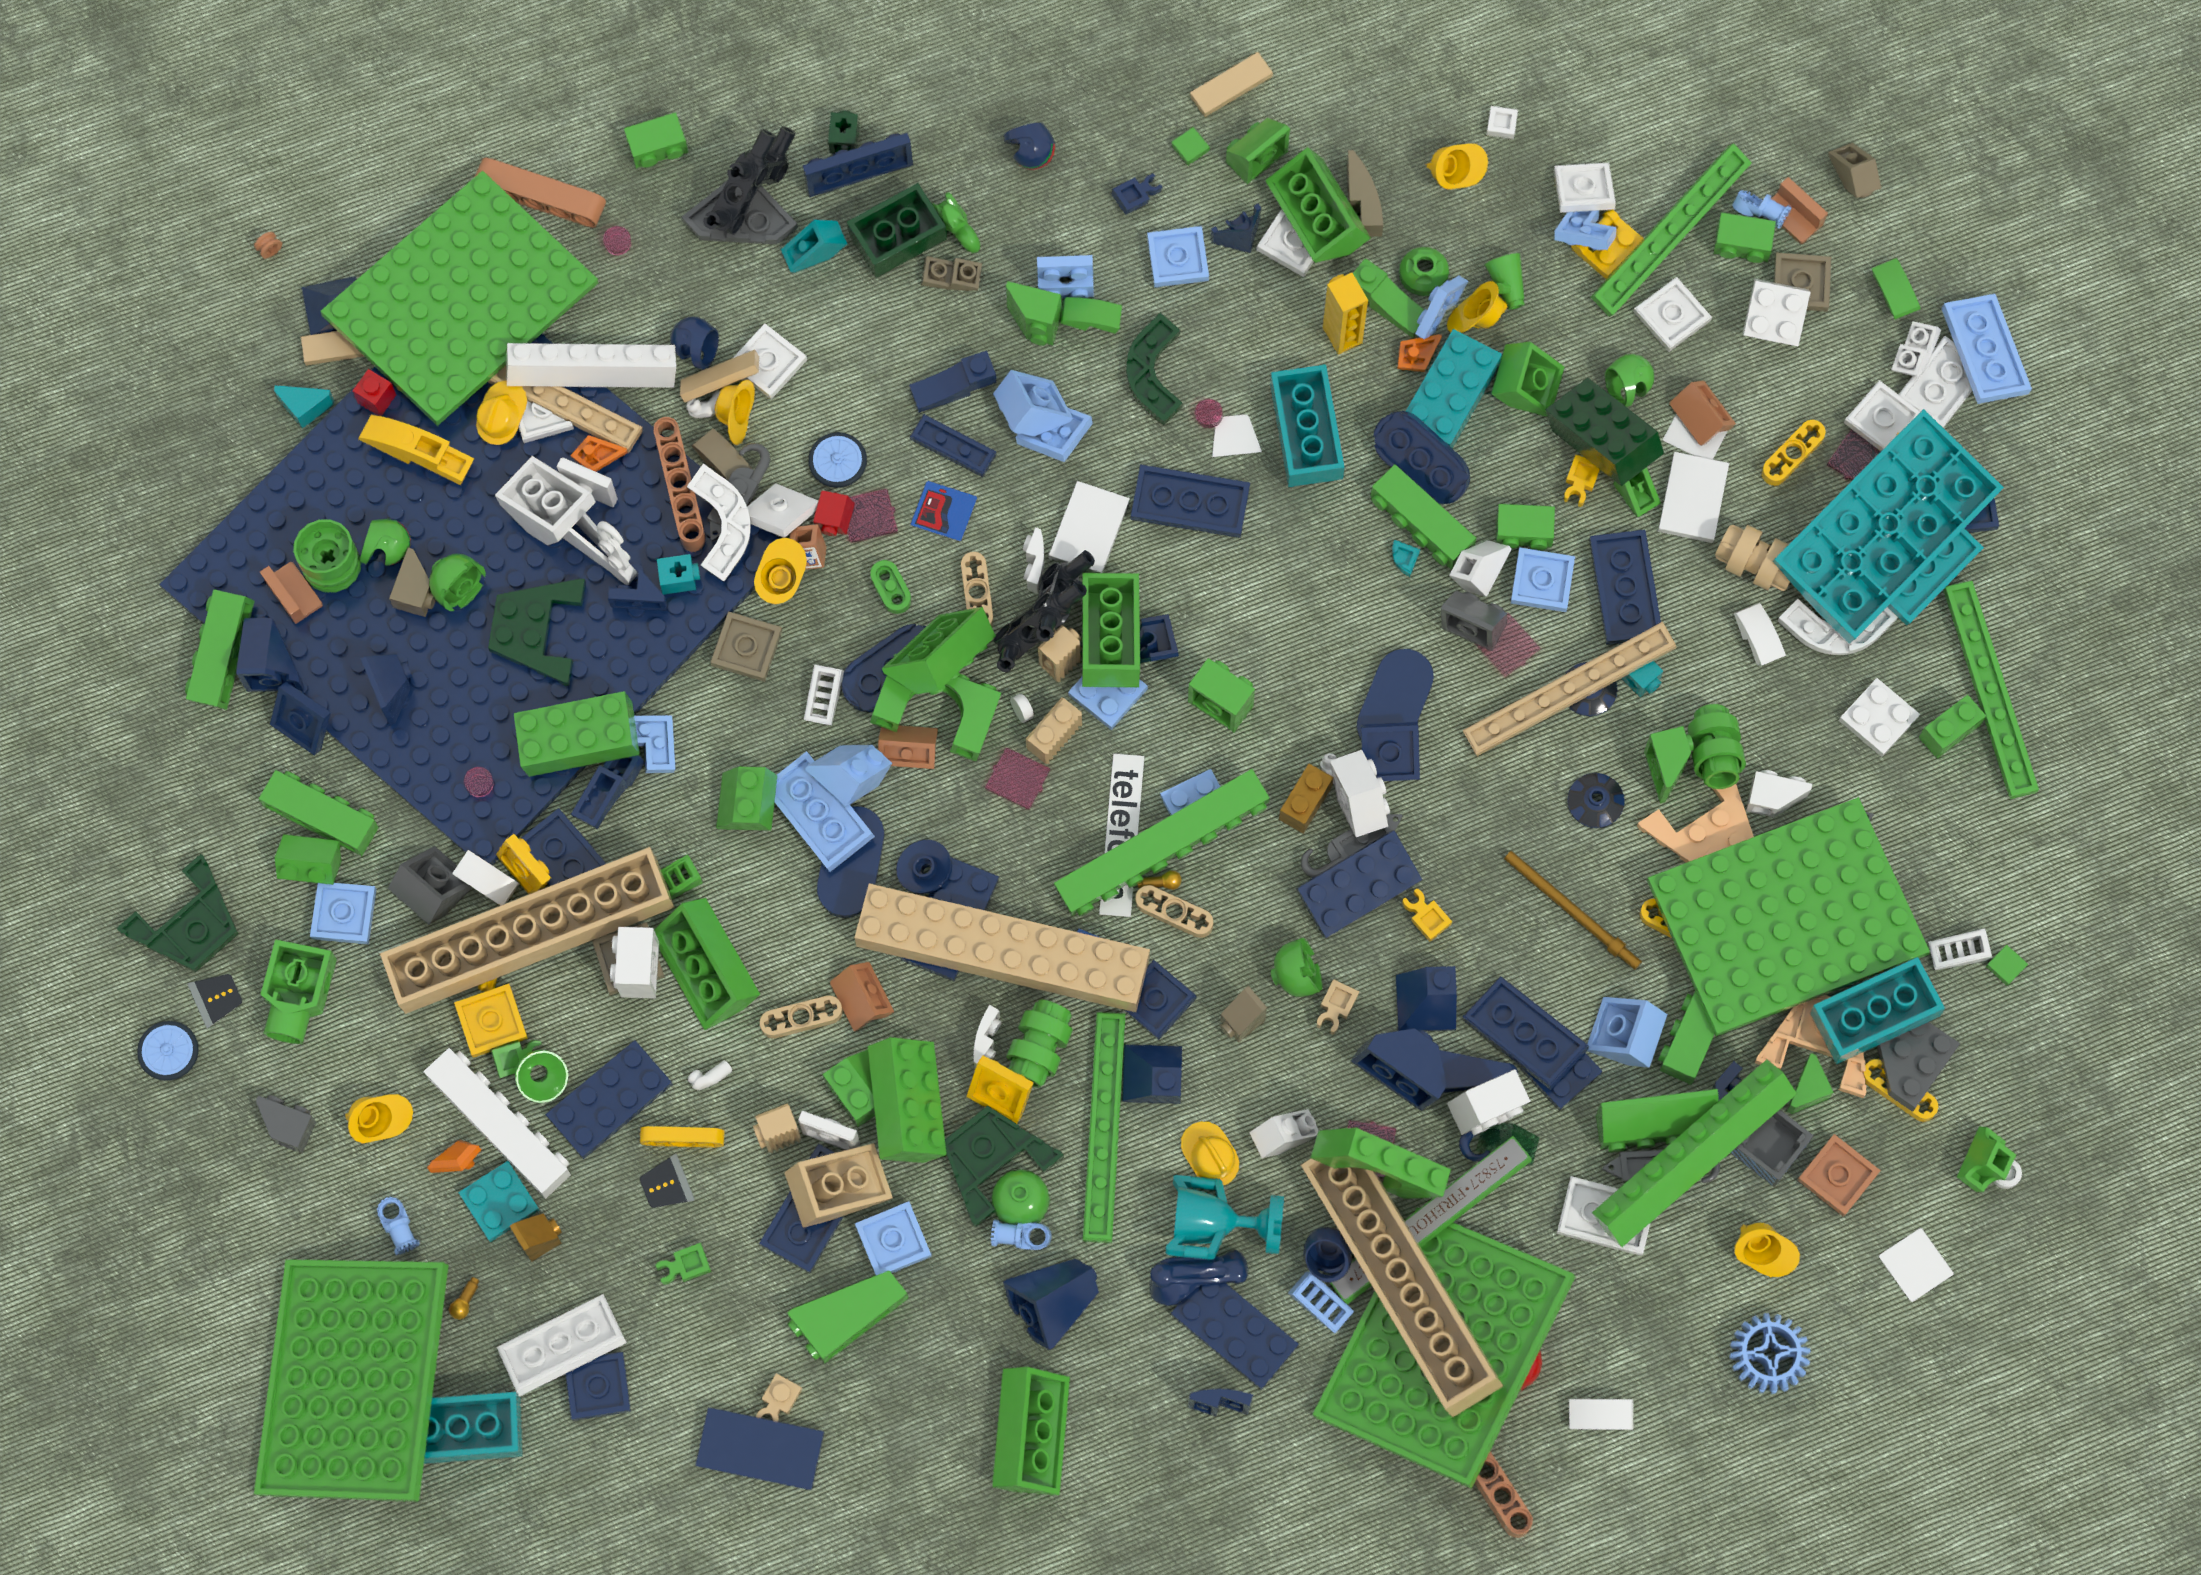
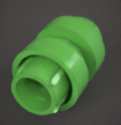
[1687,704,1746,789]
[1006,999,1073,1088]

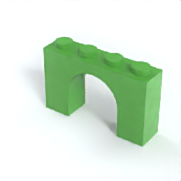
[870,654,1001,761]
[1311,1128,1451,1199]

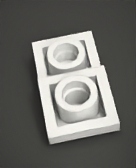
[1892,321,1941,377]
[1023,527,1044,594]
[1734,603,1786,666]
[452,850,519,906]
[974,1005,1001,1069]
[1569,1399,1633,1430]

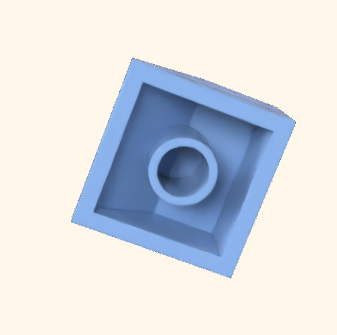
[993,370,1073,437]
[805,745,892,807]
[1587,997,1667,1068]

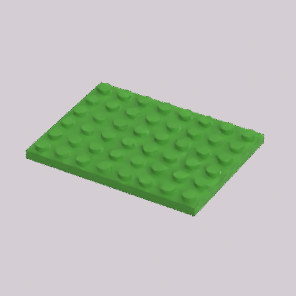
[321,170,598,426]
[1647,797,1930,1036]
[1312,1207,1575,1489]
[254,1260,449,1502]

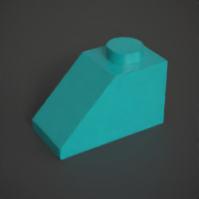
[781,220,847,273]

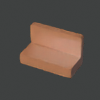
[1771,177,1828,244]
[1670,381,1736,445]
[260,562,323,624]
[878,725,938,769]
[830,962,894,1031]

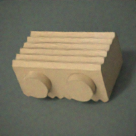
[1038,625,1082,682]
[1026,698,1082,764]
[753,1103,801,1153]

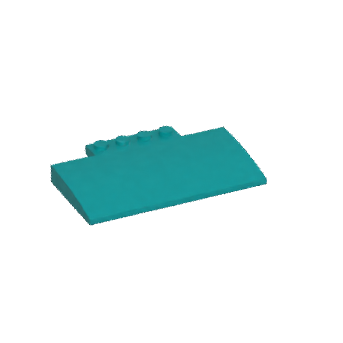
[1773,409,2004,644]

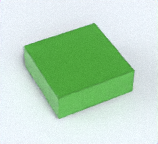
[1171,127,1210,166]
[1986,945,2028,986]

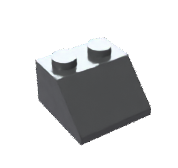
[1441,590,1507,651]
[388,846,473,925]

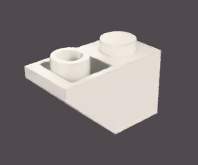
[1449,540,1512,597]
[1746,770,1812,818]
[1249,1109,1319,1158]

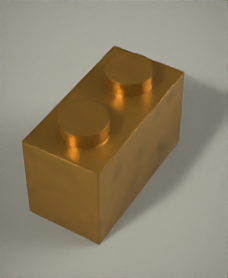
[1279,764,1333,834]

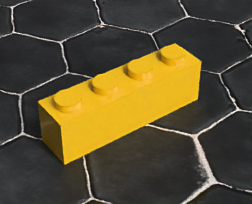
[1323,273,1368,355]

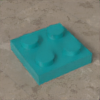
[458,1161,540,1242]

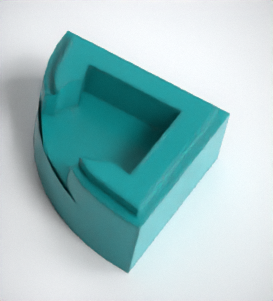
[1392,540,1421,577]

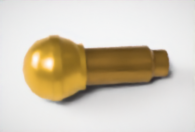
[1138,870,1182,890]
[449,1277,479,1320]

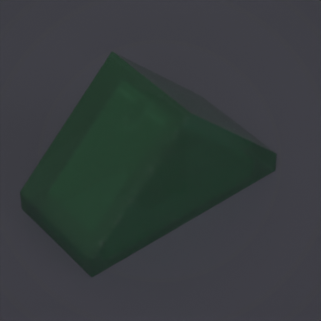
[1476,1123,1540,1166]

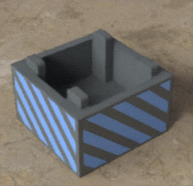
[1730,1110,1814,1187]

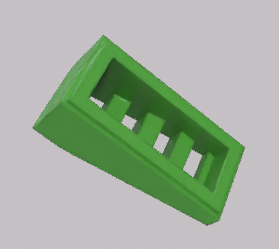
[661,854,703,899]

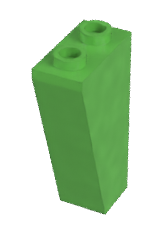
[787,1271,909,1363]

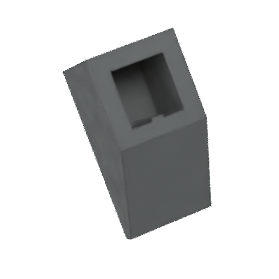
[256,1095,316,1154]

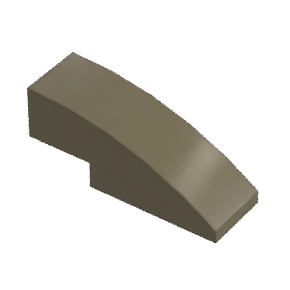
[1347,150,1383,237]

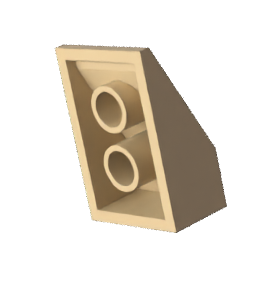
[785,1143,893,1228]

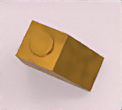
[510,1213,562,1262]

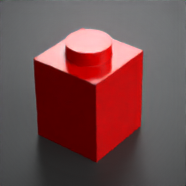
[353,369,396,416]
[813,490,855,537]

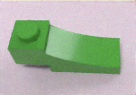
[1353,258,1424,338]

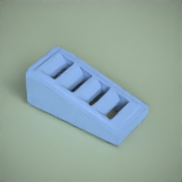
[1288,1271,1354,1333]

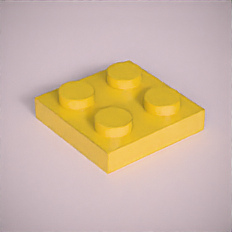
[496,834,551,894]
[454,984,528,1058]
[966,1055,1034,1124]

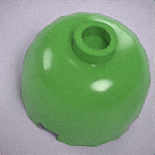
[429,554,486,611]
[1271,938,1323,997]
[991,1169,1050,1224]

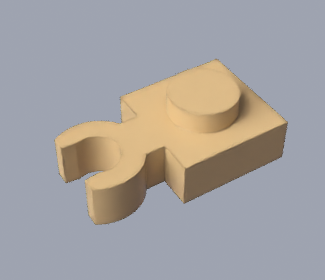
[1316,979,1359,1035]
[756,1373,802,1422]

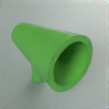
[1485,253,1525,310]

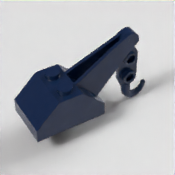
[1351,1028,1518,1162]

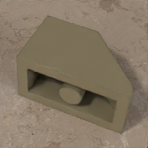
[1828,142,1881,198]
[389,548,436,617]
[1220,985,1267,1042]

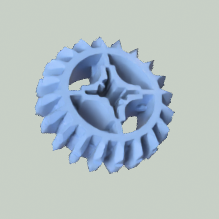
[1730,1313,1810,1394]

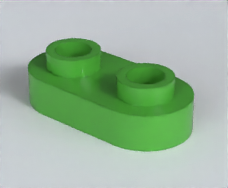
[870,560,911,614]

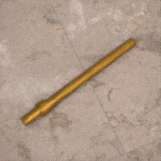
[1504,851,1642,970]

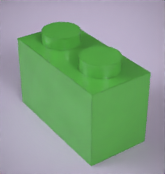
[624,112,688,168]
[1713,212,1776,263]
[1496,504,1555,550]
[1919,694,1986,759]
[275,835,342,885]

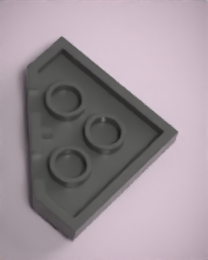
[682,181,798,245]
[1876,1022,1960,1112]

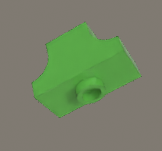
[1957,1127,2016,1192]

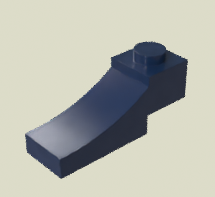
[909,350,997,413]
[571,755,645,830]

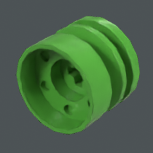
[293,519,361,592]

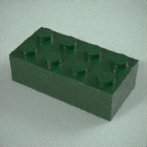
[1545,377,1664,486]

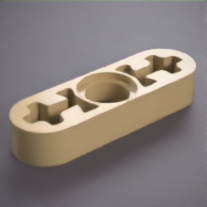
[961,552,993,627]
[1136,885,1213,938]
[760,996,843,1039]

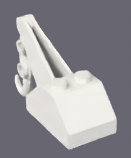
[495,456,638,585]

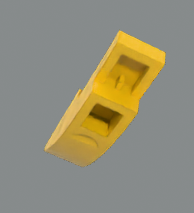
[358,415,474,485]

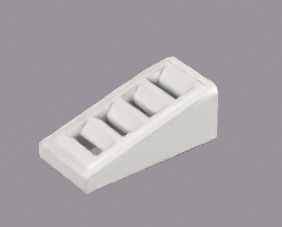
[804,665,844,725]
[1928,929,1993,970]

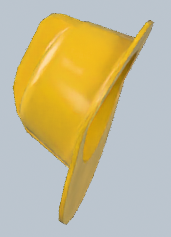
[1426,143,1488,189]
[1447,281,1507,333]
[715,379,755,445]
[476,380,527,445]
[754,538,807,604]
[345,1094,413,1143]
[1181,1121,1239,1186]
[1734,1222,1800,1277]

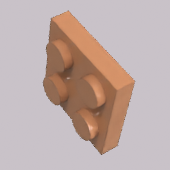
[1797,1134,1881,1217]

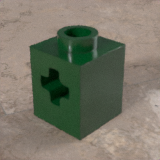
[828,110,859,154]

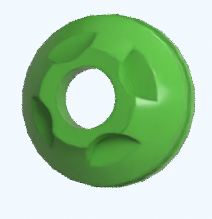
[1399,247,1449,296]
[515,1050,568,1103]

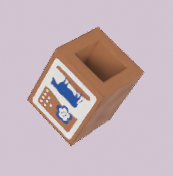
[790,524,827,570]

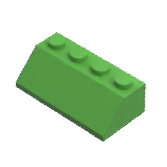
[1265,147,1371,263]
[882,607,996,695]
[654,898,761,1030]
[1595,1089,1719,1153]
[992,1367,1070,1495]

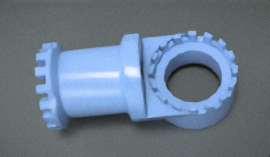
[1732,190,1792,229]
[377,1197,420,1255]
[991,1220,1052,1250]

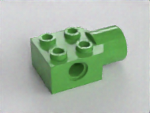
[261,939,337,1044]

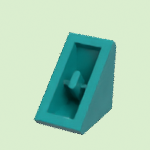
[274,385,334,429]

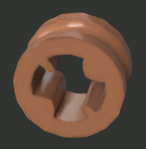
[254,231,282,259]

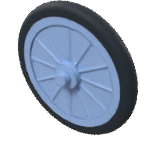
[808,432,867,488]
[137,1021,199,1081]

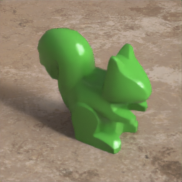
[932,192,981,253]

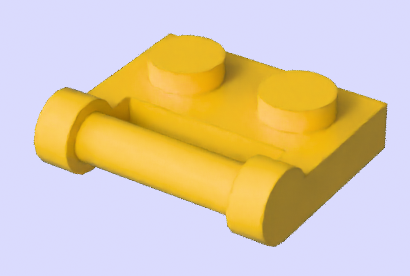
[1571,210,1644,279]

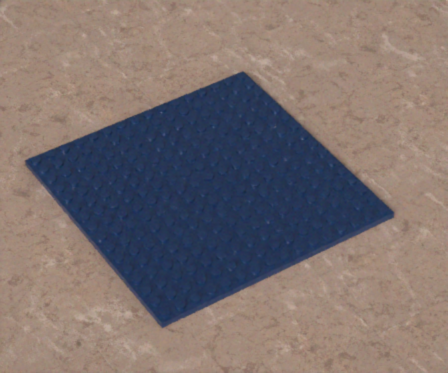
[159,334,784,865]

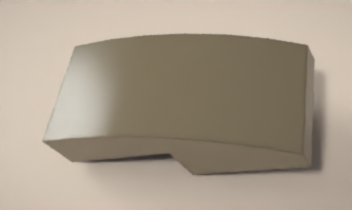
[921,256,982,291]
[692,428,752,481]

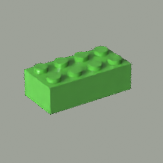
[1082,573,1140,688]
[514,691,640,777]
[868,1037,947,1163]

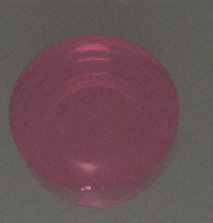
[603,226,632,255]
[1195,399,1223,428]
[464,767,494,797]

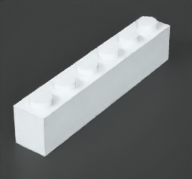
[506,343,676,388]
[423,1048,571,1199]

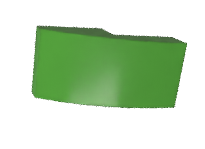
[1871,258,1920,319]
[1060,297,1122,334]

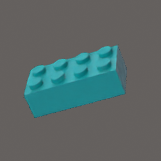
[1406,329,1502,449]
[1270,364,1345,487]
[1810,957,1945,1064]
[424,1392,523,1464]

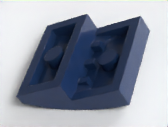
[1188,1389,1253,1417]

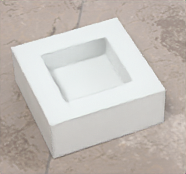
[1487,106,1518,139]

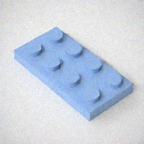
[1941,294,2032,404]
[775,751,875,872]

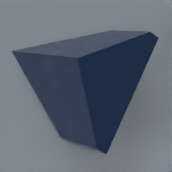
[1210,203,1261,253]
[1140,614,1179,663]

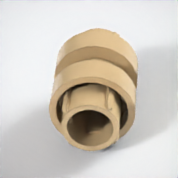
[1715,524,1790,591]

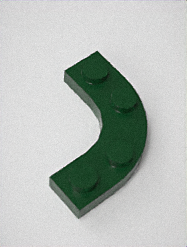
[1126,312,1183,425]

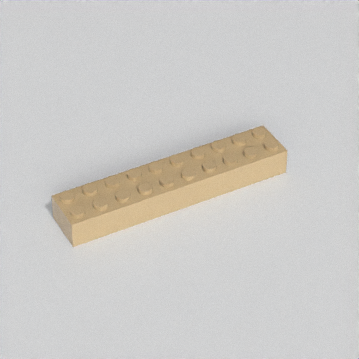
[380,847,675,1014]
[855,884,1150,1012]
[1301,1159,1503,1417]

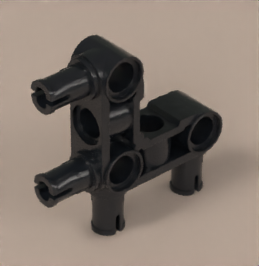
[703,126,796,235]
[993,550,1095,673]

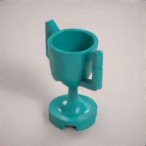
[1165,1175,1284,1259]

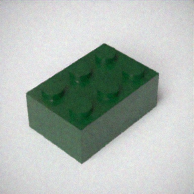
[847,183,947,278]

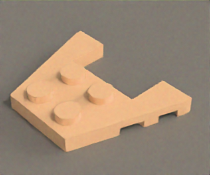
[1637,784,1754,863]
[1755,995,1866,1098]

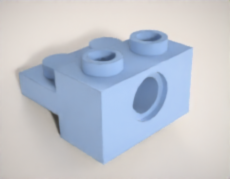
[1037,255,1094,299]

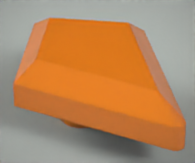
[1397,334,1442,372]
[570,435,627,472]
[427,1140,481,1173]

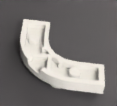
[687,464,751,582]
[1778,599,1898,655]

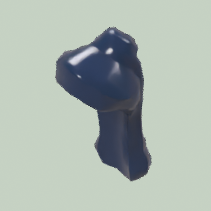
[1150,1249,1248,1306]

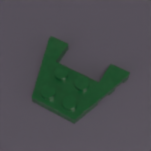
[488,578,586,686]
[116,854,239,973]
[945,1106,1064,1228]

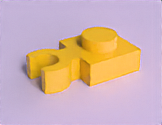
[1564,454,1600,507]
[1402,888,1452,942]

